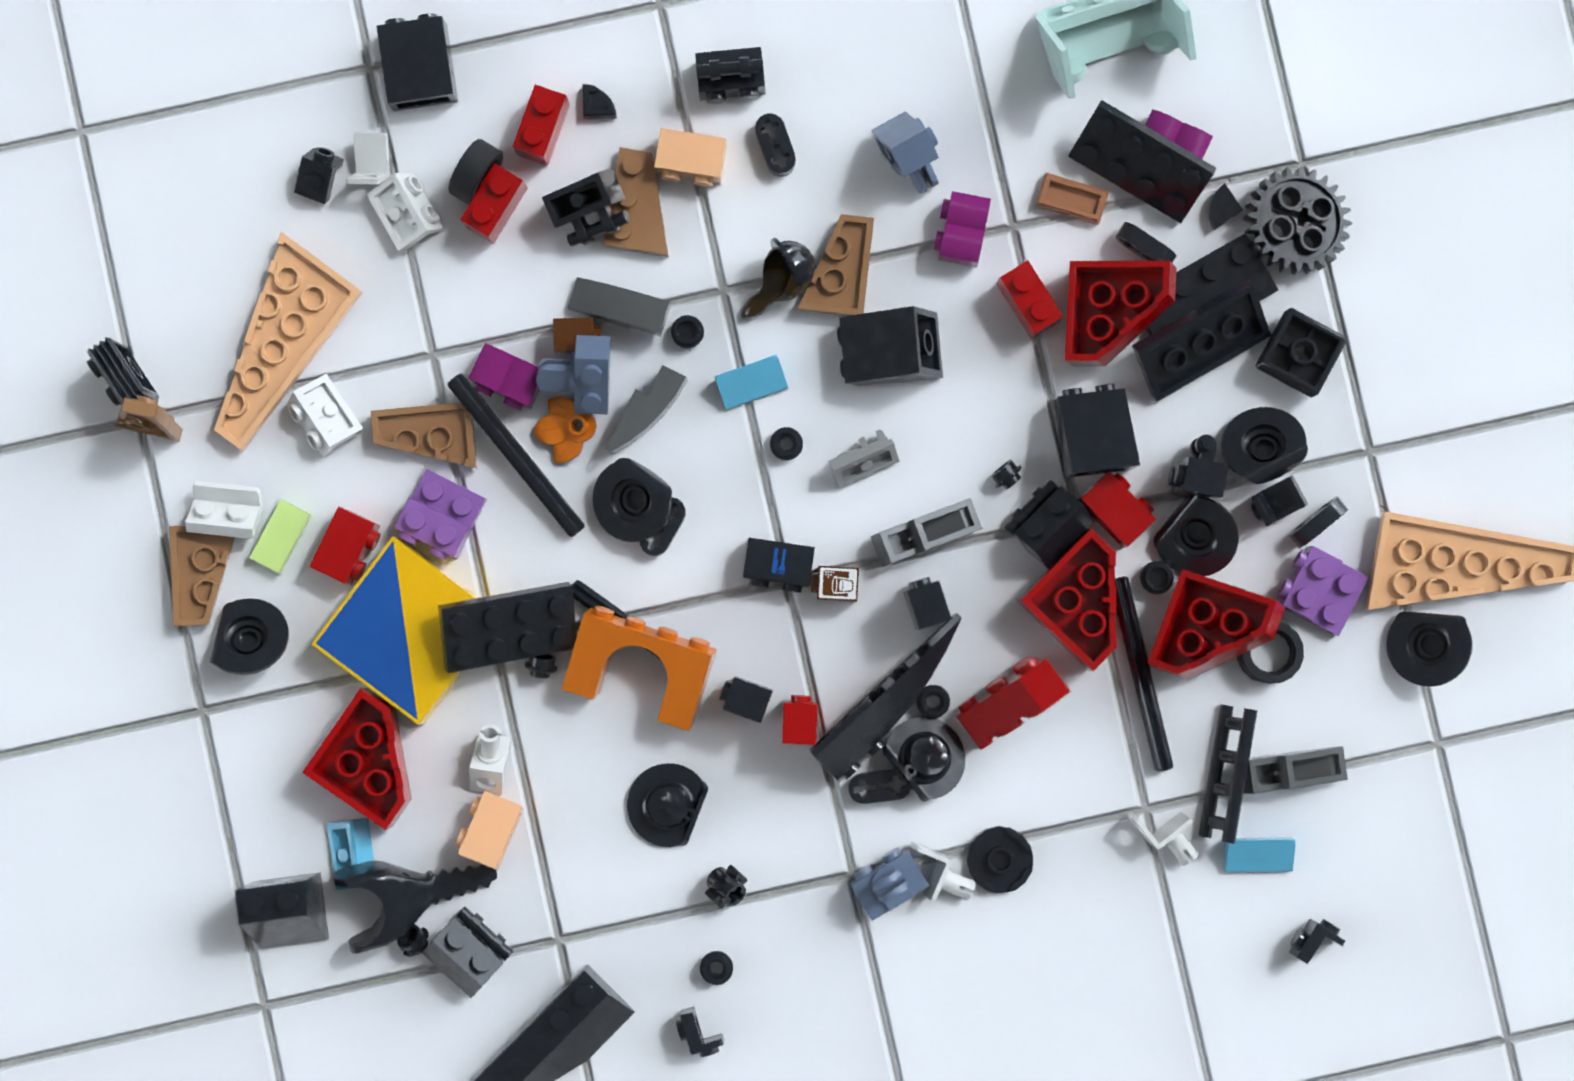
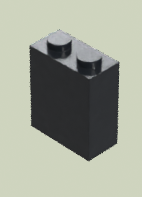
[376,13,458,111]

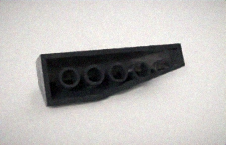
[810,613,962,780]
[473,965,635,1081]

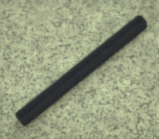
[447,373,585,537]
[1115,576,1173,772]

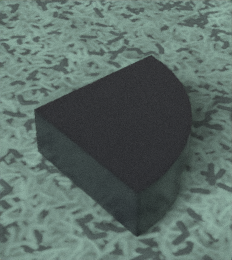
[582,84,617,119]
[1209,184,1243,230]

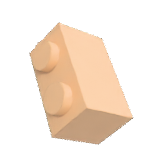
[654,128,727,187]
[455,791,524,871]

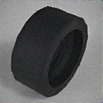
[448,139,503,205]
[1237,622,1304,684]

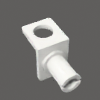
[469,724,511,795]
[1127,812,1199,866]
[910,841,975,902]

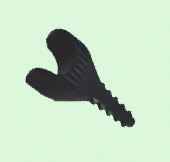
[333,860,497,954]

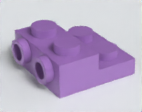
[394,469,487,560]
[1277,546,1369,636]

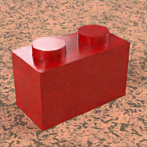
[512,84,570,166]
[460,163,528,244]
[996,260,1064,339]
[1078,471,1157,548]
[309,506,381,585]
[782,695,818,745]

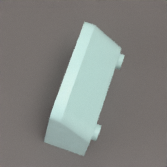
[1036,0,1197,99]

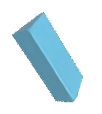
[715,354,788,410]
[327,818,374,890]
[1224,837,1296,872]

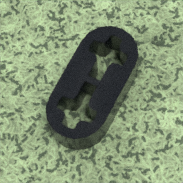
[755,113,796,177]
[1115,222,1177,263]
[1288,496,1348,549]
[639,497,686,556]
[848,769,911,804]

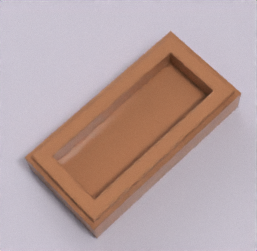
[1035,173,1109,225]

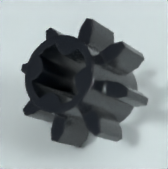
[705,864,748,909]

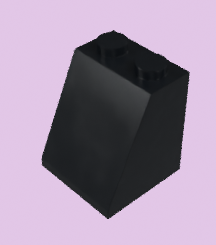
[837,306,943,386]
[1054,384,1140,478]
[235,872,329,948]

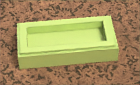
[249,499,312,574]

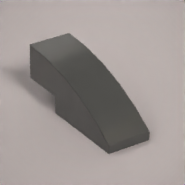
[567,277,671,337]
[606,365,688,454]
[870,498,982,567]
[1244,746,1348,794]

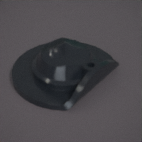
[1221,407,1308,484]
[592,458,672,542]
[1153,495,1239,576]
[210,598,289,675]
[1386,611,1473,687]
[882,717,965,802]
[627,763,708,847]

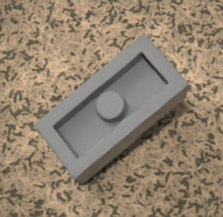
[828,430,900,489]

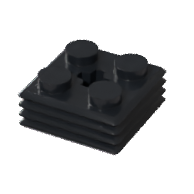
[1255,308,1348,398]
[87,337,159,406]

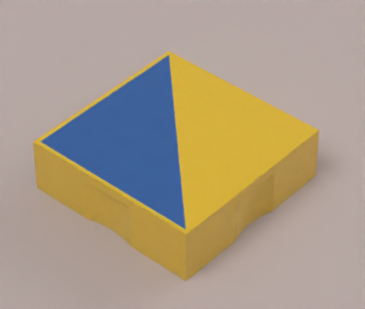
[311,536,479,725]

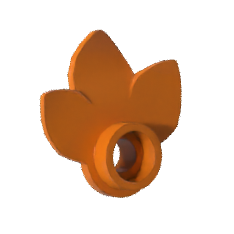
[533,397,597,463]

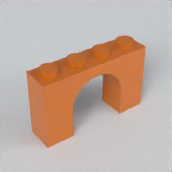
[562,606,717,731]

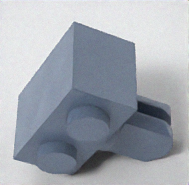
[871,111,939,194]
[536,335,610,415]
[850,847,929,921]

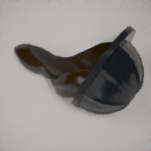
[741,237,815,319]

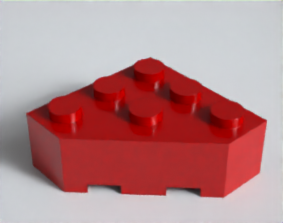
[1065,260,1177,367]
[1017,528,1117,672]
[1147,569,1285,680]
[955,656,1071,750]
[302,688,412,830]

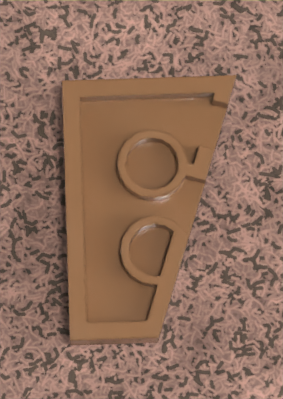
[603,147,669,257]
[797,214,874,316]
[115,396,183,442]
[371,402,478,469]
[169,526,235,627]

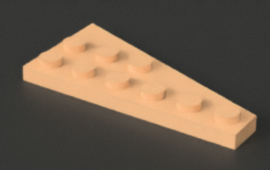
[214,232,363,451]
[1365,512,1574,610]

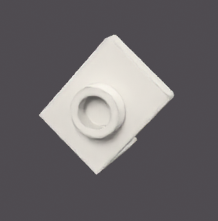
[346,132,390,184]

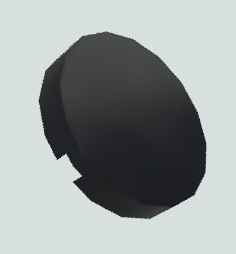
[966,826,1033,893]

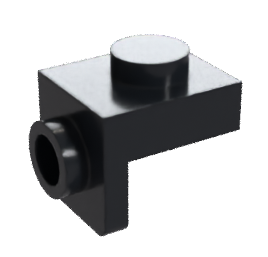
[294,147,344,204]
[1251,475,1308,526]
[1289,919,1346,964]
[676,1006,724,1057]

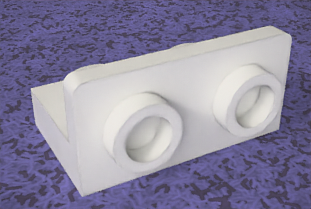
[367,172,443,251]
[288,374,363,457]
[185,481,263,539]

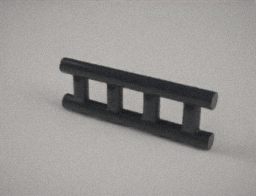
[1198,704,1258,844]

